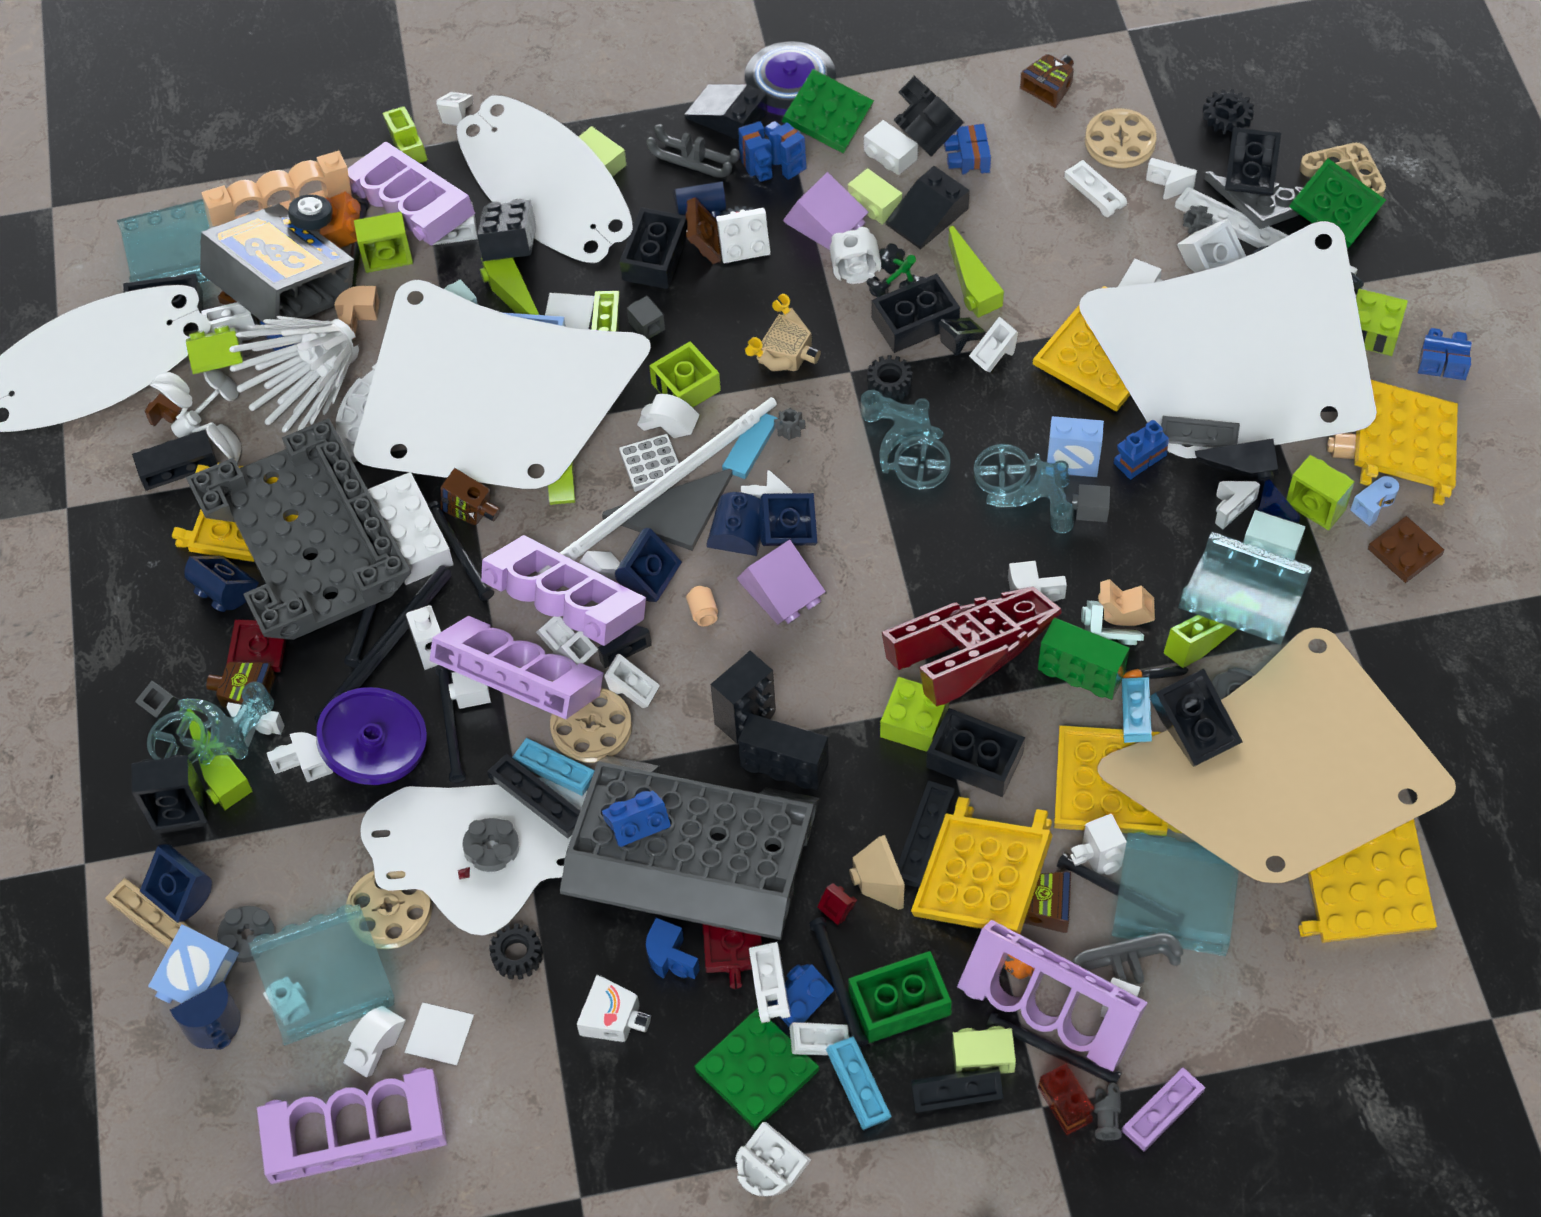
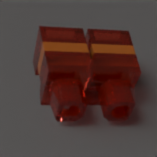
[1038,1063,1094,1135]

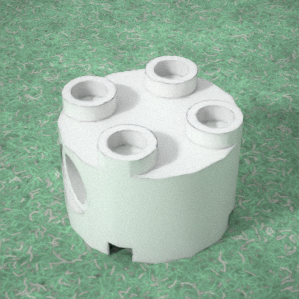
[830,227,881,284]

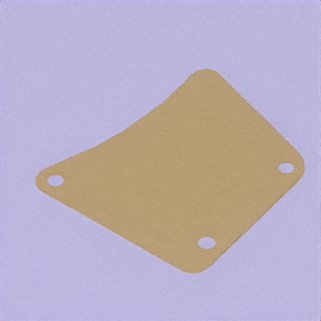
[1098,628,1456,883]

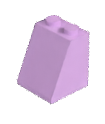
[783,172,868,250]
[737,540,826,625]

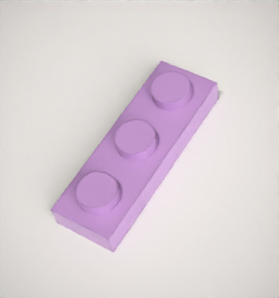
[1122,1068,1205,1151]

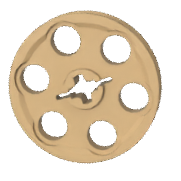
[1085,108,1156,168]
[550,688,632,763]
[346,871,432,949]

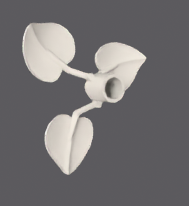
[150,369,241,463]

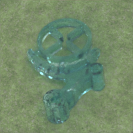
[861,390,950,489]
[974,444,1074,534]
[147,682,274,765]

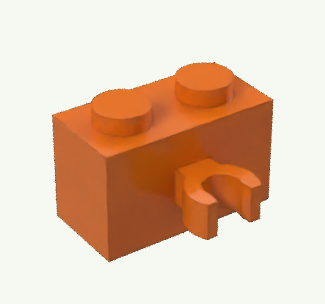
[320,191,361,248]

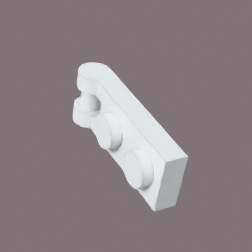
[1064,160,1127,217]
[749,942,791,1023]

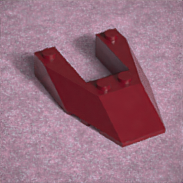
[882,586,1062,706]

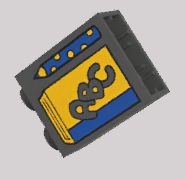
[200,203,354,325]

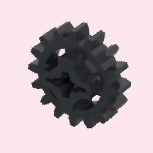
[1202,89,1254,134]

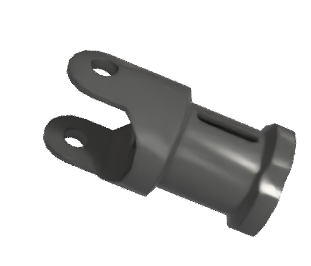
[1094,1083,1121,1140]

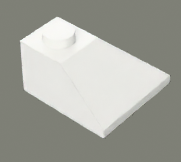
[1177,219,1246,273]

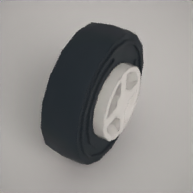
[288,194,332,230]

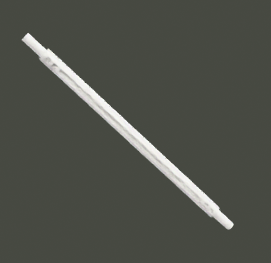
[537,397,777,575]

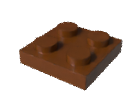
[686,197,721,264]
[1368,516,1445,583]

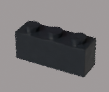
[132,430,217,491]

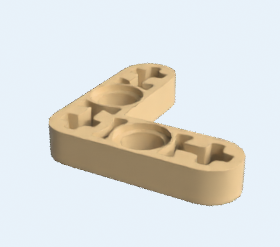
[1300,143,1386,197]

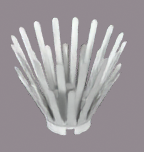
[229,316,359,432]

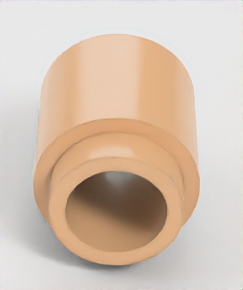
[1327,433,1356,459]
[686,586,718,627]

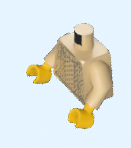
[745,294,821,371]

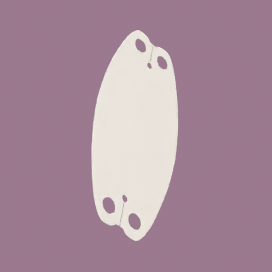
[457,95,632,263]
[0,285,211,432]

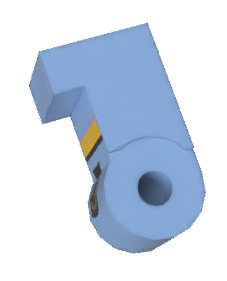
[1350,476,1399,526]

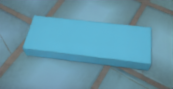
[722,414,778,479]
[1122,677,1152,743]
[512,738,595,796]
[826,1036,891,1130]

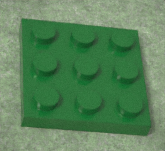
[782,69,874,154]
[1289,158,1386,249]
[695,1008,819,1130]

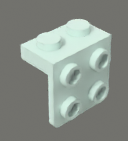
[1081,601,1144,645]

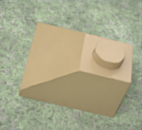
[849,835,904,910]

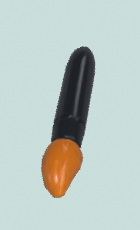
[1123,666,1189,680]

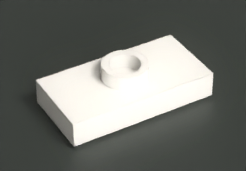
[789,1022,849,1055]

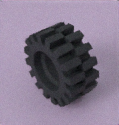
[867,355,912,403]
[489,923,543,980]

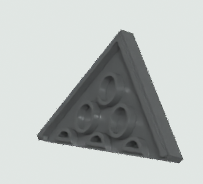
[1205,171,1303,229]
[602,469,733,551]

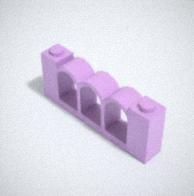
[347,142,475,245]
[481,535,646,646]
[430,616,604,719]
[957,920,1148,1071]
[257,1068,447,1184]

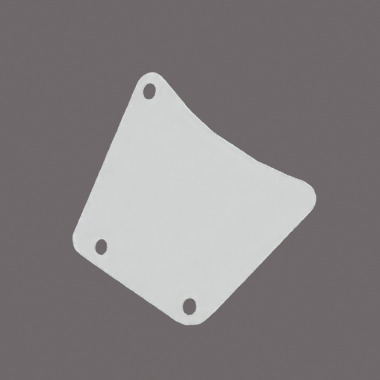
[1080,221,1377,458]
[353,280,650,489]

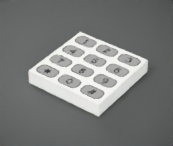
[619,434,679,492]

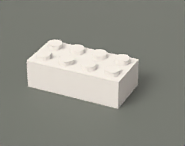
[367,472,453,585]

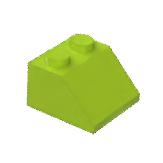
[186,325,243,374]

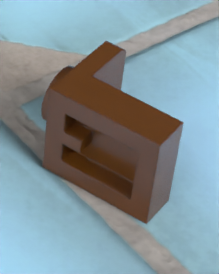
[145,394,182,426]

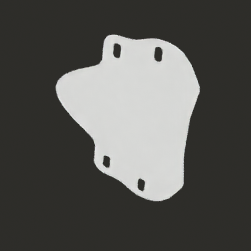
[361,777,587,935]

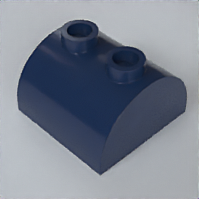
[673,181,726,222]
[706,492,761,556]
[759,493,817,546]
[615,528,682,602]
[185,556,259,612]
[139,844,212,923]
[170,981,241,1050]

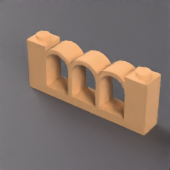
[201,151,352,227]

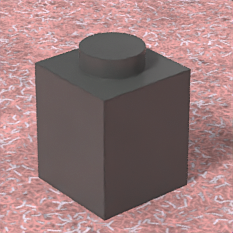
[627,296,665,339]
[1072,484,1110,522]
[135,681,180,721]

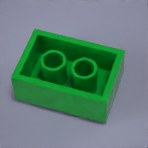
[1038,617,1130,700]
[849,951,952,1043]

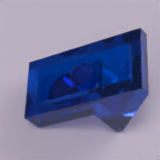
[1258,479,1300,524]

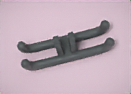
[646,124,740,178]
[1072,933,1184,984]

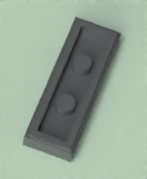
[1161,416,1240,448]

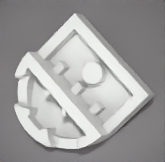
[736,1122,811,1196]

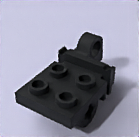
[894,75,964,156]

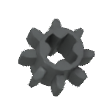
[1183,205,1213,234]
[774,408,806,440]

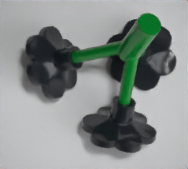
[866,243,925,298]

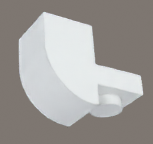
[637,394,700,438]
[1008,561,1067,602]
[536,616,598,665]
[267,732,333,782]
[344,1006,405,1078]

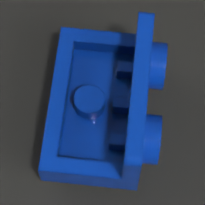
[602,791,670,847]
[767,964,835,1028]

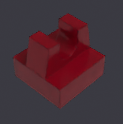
[817,883,857,925]

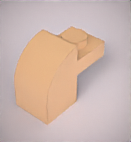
[334,286,380,339]
[1098,579,1155,626]

